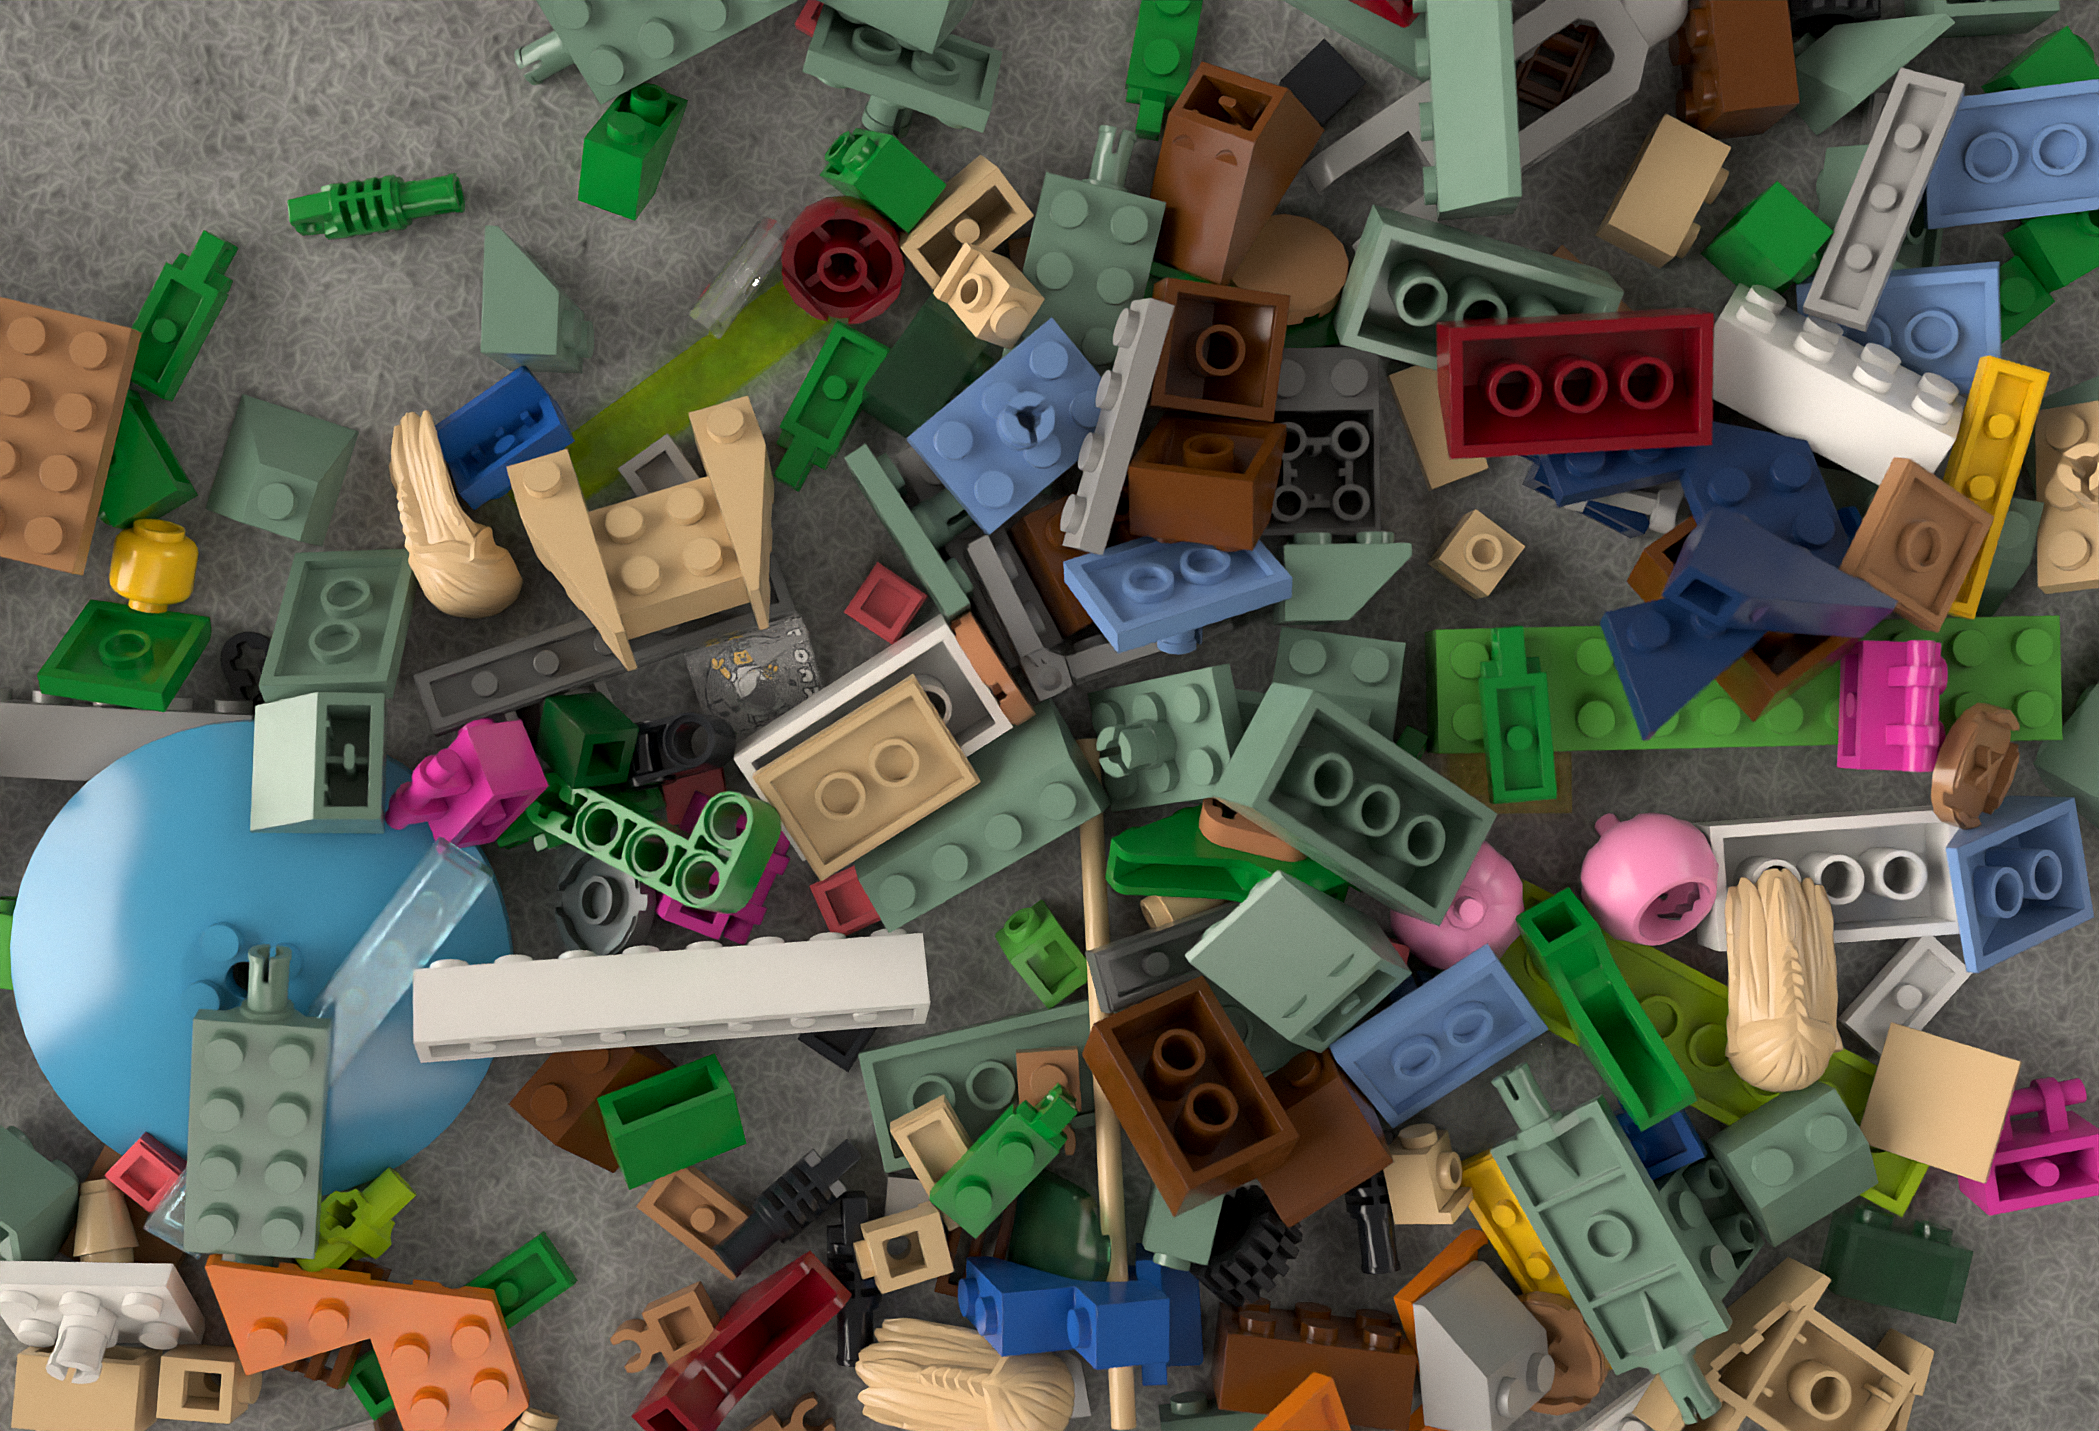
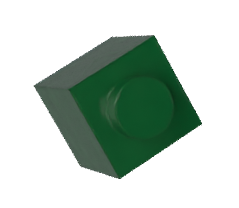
[534,691,639,789]

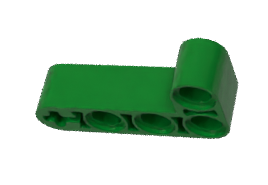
[525,773,781,914]

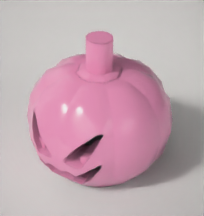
[1581,813,1719,946]
[1390,841,1525,971]

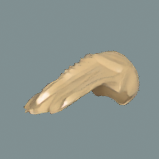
[389,410,523,619]
[1725,868,1843,1092]
[855,1318,1075,1431]

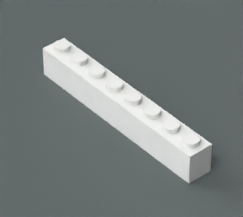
[413,928,930,1063]

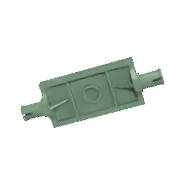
[514,0,798,105]
[1002,125,1166,496]
[183,944,332,1267]
[1490,1062,1733,1425]

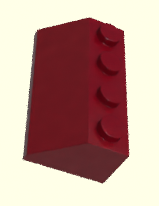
[1437,307,1714,459]

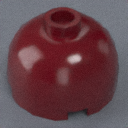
[781,196,905,324]

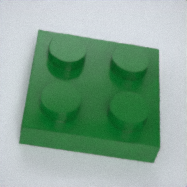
[37,599,212,712]

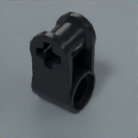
[620,712,737,793]

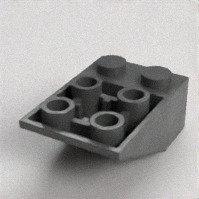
[1260,347,1381,536]

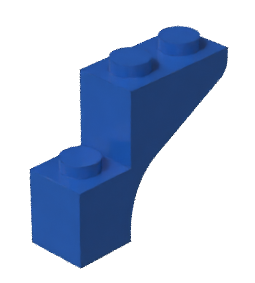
[958,1256,1169,1370]

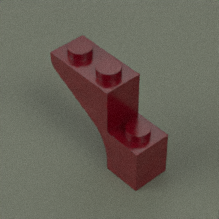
[631,1251,852,1431]

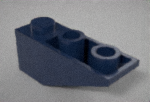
[1661,504,1897,638]

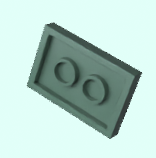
[802,4,1003,139]
[844,444,977,625]
[258,549,419,703]
[1088,663,1244,812]

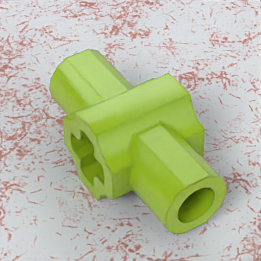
[295,1167,417,1272]

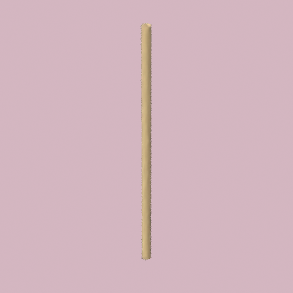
[1076,739,1136,1430]

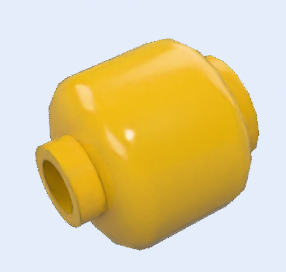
[109,519,199,613]

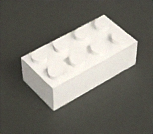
[1713,283,1966,486]
[734,613,1013,861]
[1691,805,1960,952]

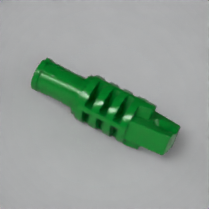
[287,173,465,240]

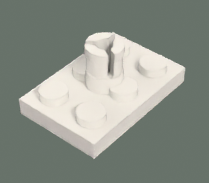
[0,1261,205,1384]

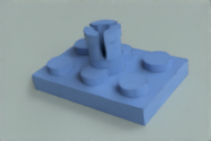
[1923,79,2099,229]
[1796,261,2002,394]
[906,318,1102,536]
[1063,536,1292,655]
[1329,943,1549,1128]

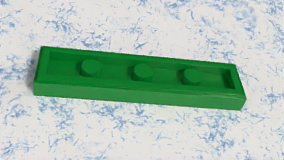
[347,1231,578,1421]

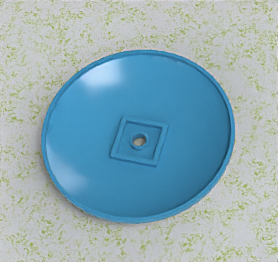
[10,719,513,1196]

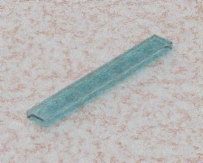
[143,836,494,1259]

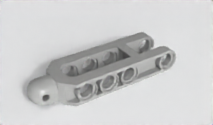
[1303,0,1688,252]

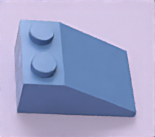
[1945,796,2094,973]

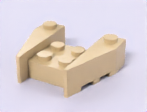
[506,395,774,671]
[1632,1257,1934,1431]

